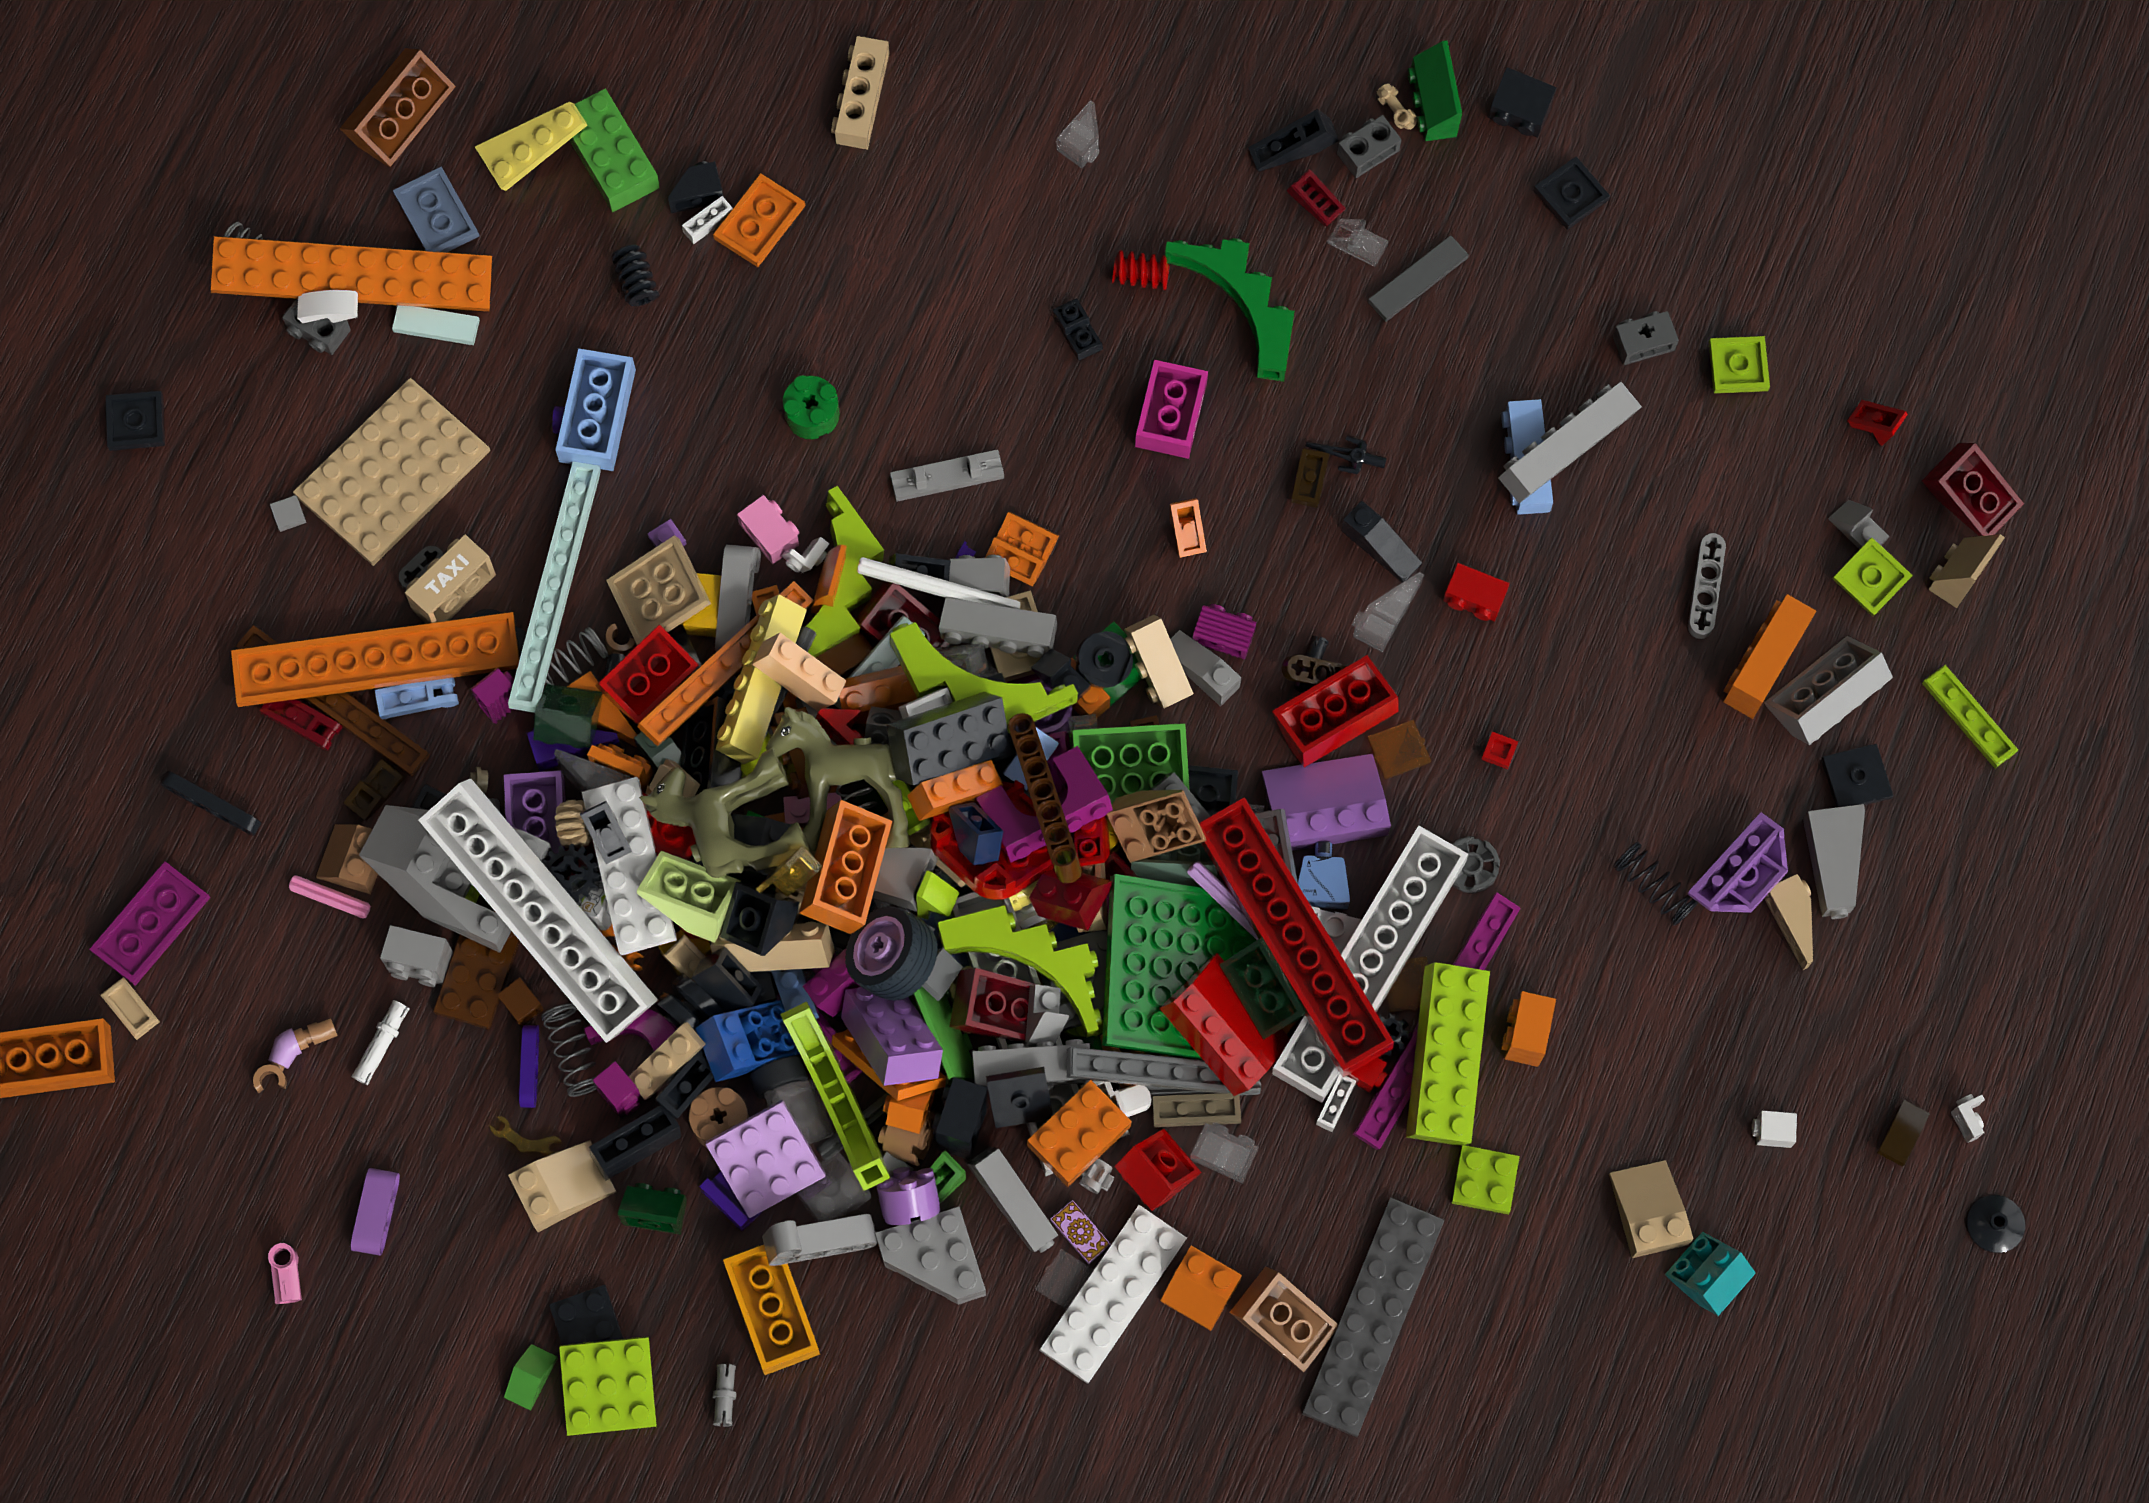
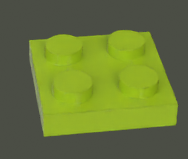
[1709,336,1770,393]
[1832,537,1913,617]
[1452,1145,1520,1215]

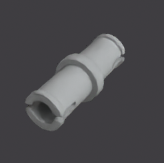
[713,1364,736,1427]

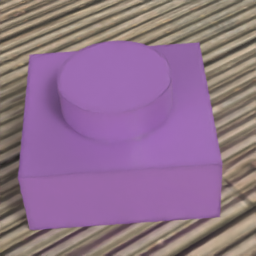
[647,519,687,548]

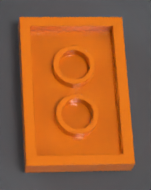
[713,173,805,267]

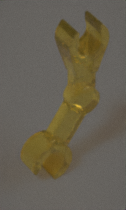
[490,1116,562,1156]

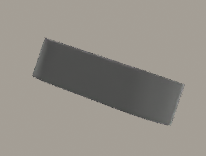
[399,546,443,591]

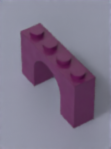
[976,746,1113,863]

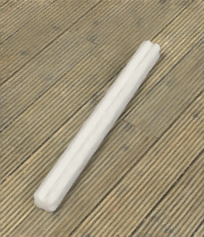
[857,557,1020,609]

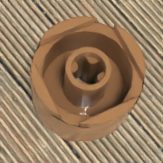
[689,1087,749,1147]
[878,1109,937,1166]

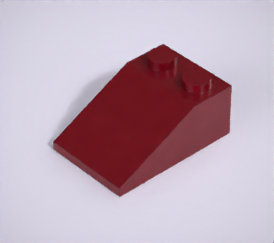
[1922,443,2024,536]
[855,581,950,654]
[949,968,1038,1043]

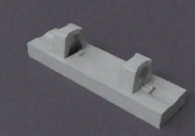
[890,450,1004,502]

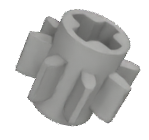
[1079,1159,1114,1194]

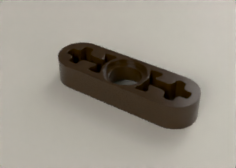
[1281,655,1347,686]

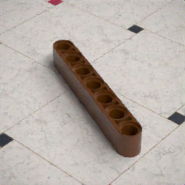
[1008,713,1082,883]

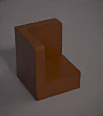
[498,977,544,1028]

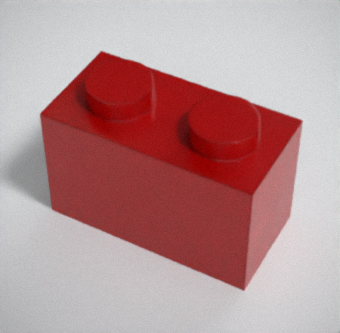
[1443,563,1510,621]

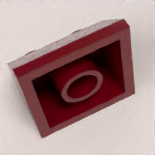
[1029,870,1113,931]

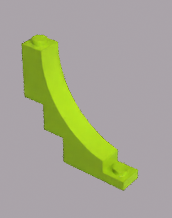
[805,486,884,657]
[890,622,1078,733]

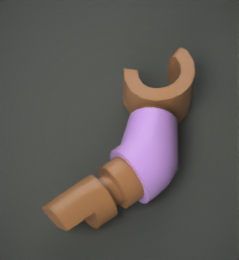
[253,1018,338,1093]

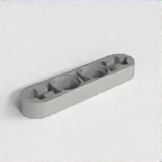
[1688,533,1726,639]

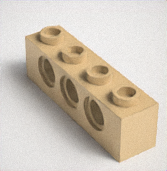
[831,36,889,150]

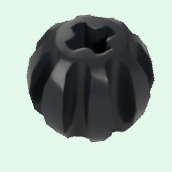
[1379,1013,1411,1056]

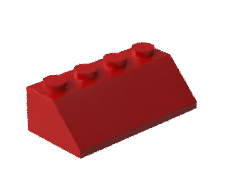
[1272,655,1399,768]

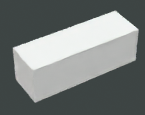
[682,196,733,244]
[1316,1074,1356,1132]

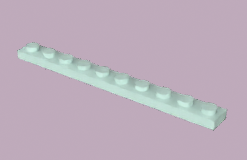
[508,462,601,713]

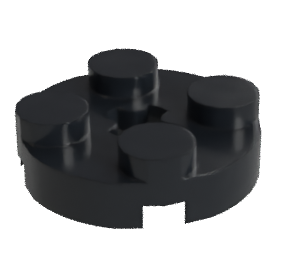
[1076,631,1133,689]

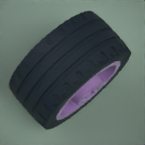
[845,906,938,1001]

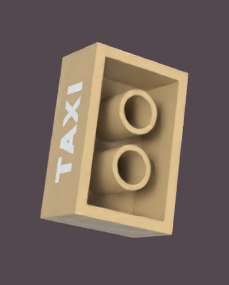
[405,535,496,624]

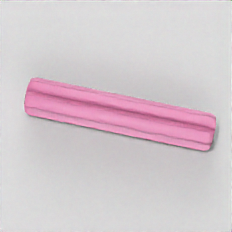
[289,875,371,918]

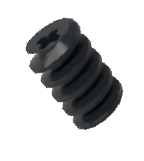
[611,245,660,306]

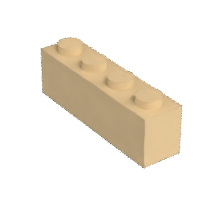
[710,922,835,972]

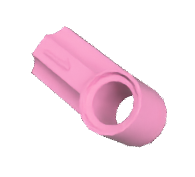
[268,1243,302,1304]

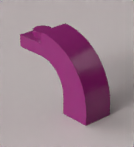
[584,1009,676,1051]

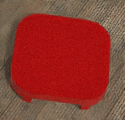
[929,780,1054,900]

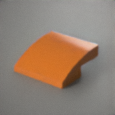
[985,512,1059,586]
[811,544,847,614]

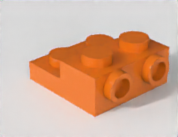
[587,743,654,793]

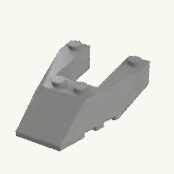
[359,805,553,952]

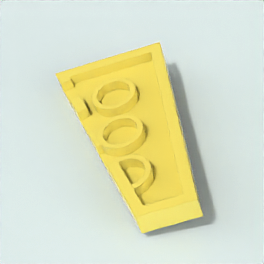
[475,102,587,191]

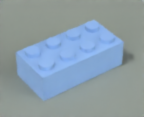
[556,349,636,471]

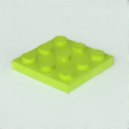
[559,1336,657,1436]

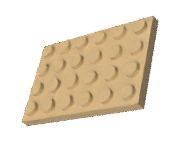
[293,378,490,566]

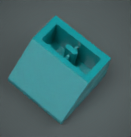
[1665,1232,1756,1316]

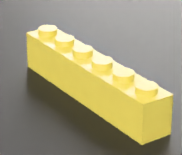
[715,595,807,764]

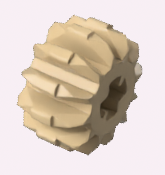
[554,800,592,849]

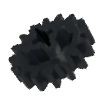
[541,844,602,906]

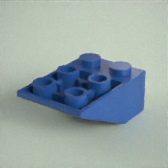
[695,1000,800,1082]

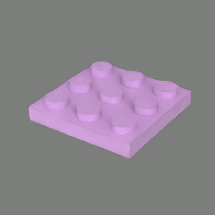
[706,1099,826,1218]

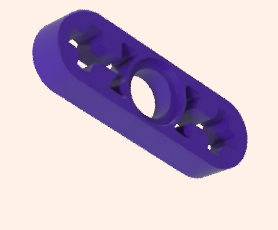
[519,1025,539,1108]

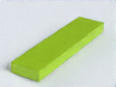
[1922,665,2018,769]

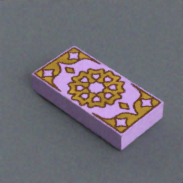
[1050,1200,1111,1265]

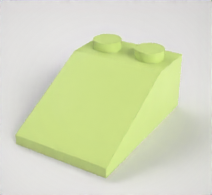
[637,851,741,943]

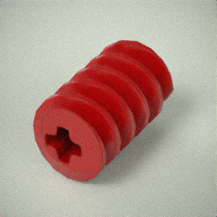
[1112,250,1170,290]

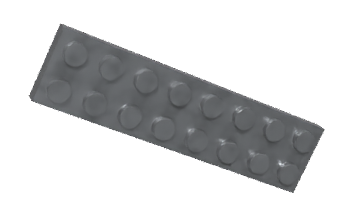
[1303,1197,1444,1437]

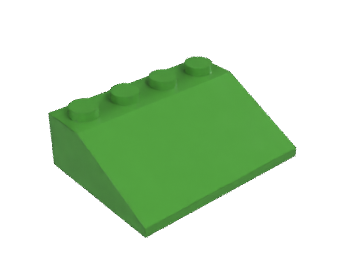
[1068,724,1190,805]
[909,986,974,1086]

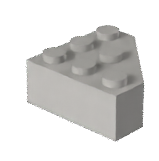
[875,1207,986,1305]

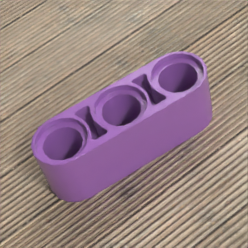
[351,1168,400,1256]

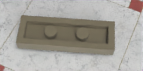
[1152,1093,1241,1127]

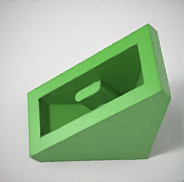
[930,1150,966,1203]
[504,1344,558,1411]

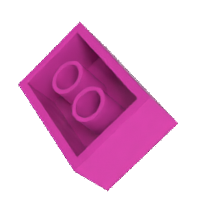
[1135,360,1208,459]

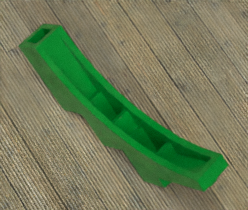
[1165,238,1295,382]

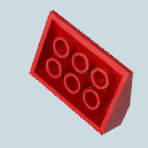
[1159,953,1290,1096]

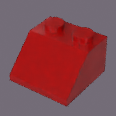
[1114,1129,1202,1211]

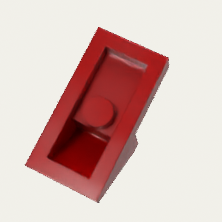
[1847,400,1908,446]
[815,709,863,745]

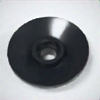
[1966,1195,2025,1253]

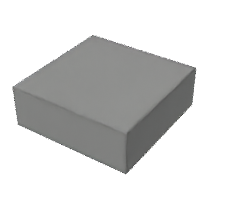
[270,495,307,532]

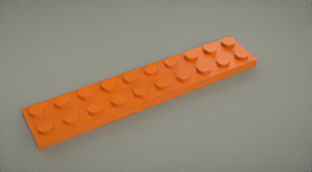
[211,237,492,312]
[231,612,520,707]

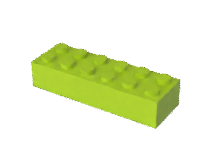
[1406,962,1490,1146]

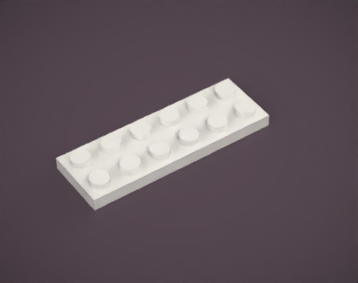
[582,777,677,956]
[1039,1205,1187,1384]

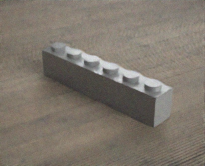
[1499,382,1642,504]

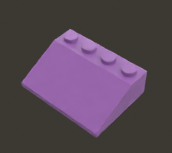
[1262,754,1391,851]

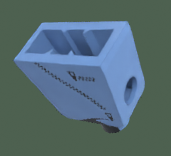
[1298,842,1350,909]

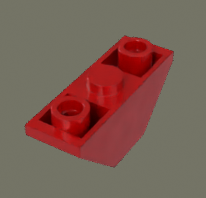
[1074,815,1110,866]

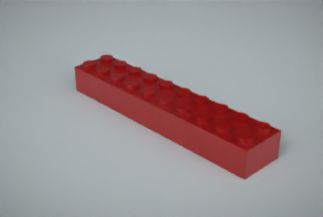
[1199,797,1394,1077]

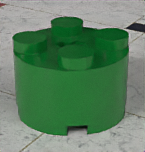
[783,375,840,439]

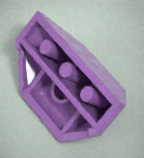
[1688,812,1788,912]

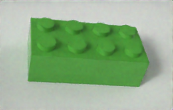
[569,88,660,213]

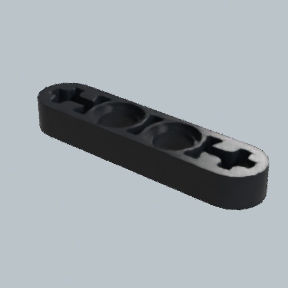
[160,771,262,836]

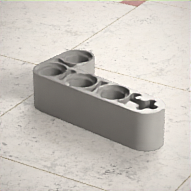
[715,545,761,652]
[762,1214,878,1266]

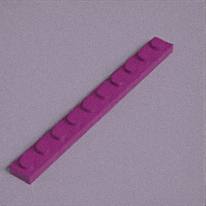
[1353,893,1521,1150]

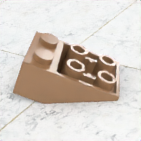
[1107,790,1206,863]

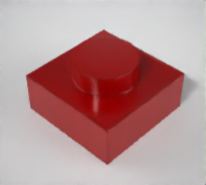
[1481,732,1519,770]

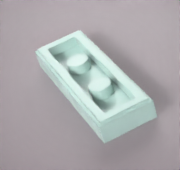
[392,305,480,345]

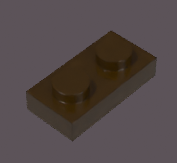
[1291,448,1329,508]

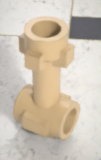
[1377,84,1417,130]

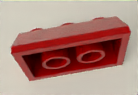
[595,624,699,724]

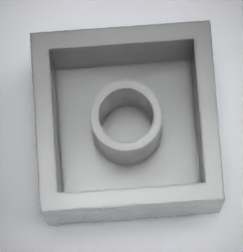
[380,925,454,987]

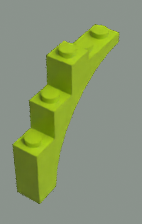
[937,905,1102,1037]
[781,1001,890,1191]

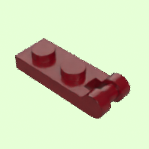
[259,699,343,751]

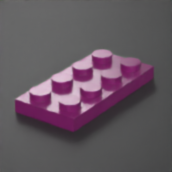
[89,862,210,986]

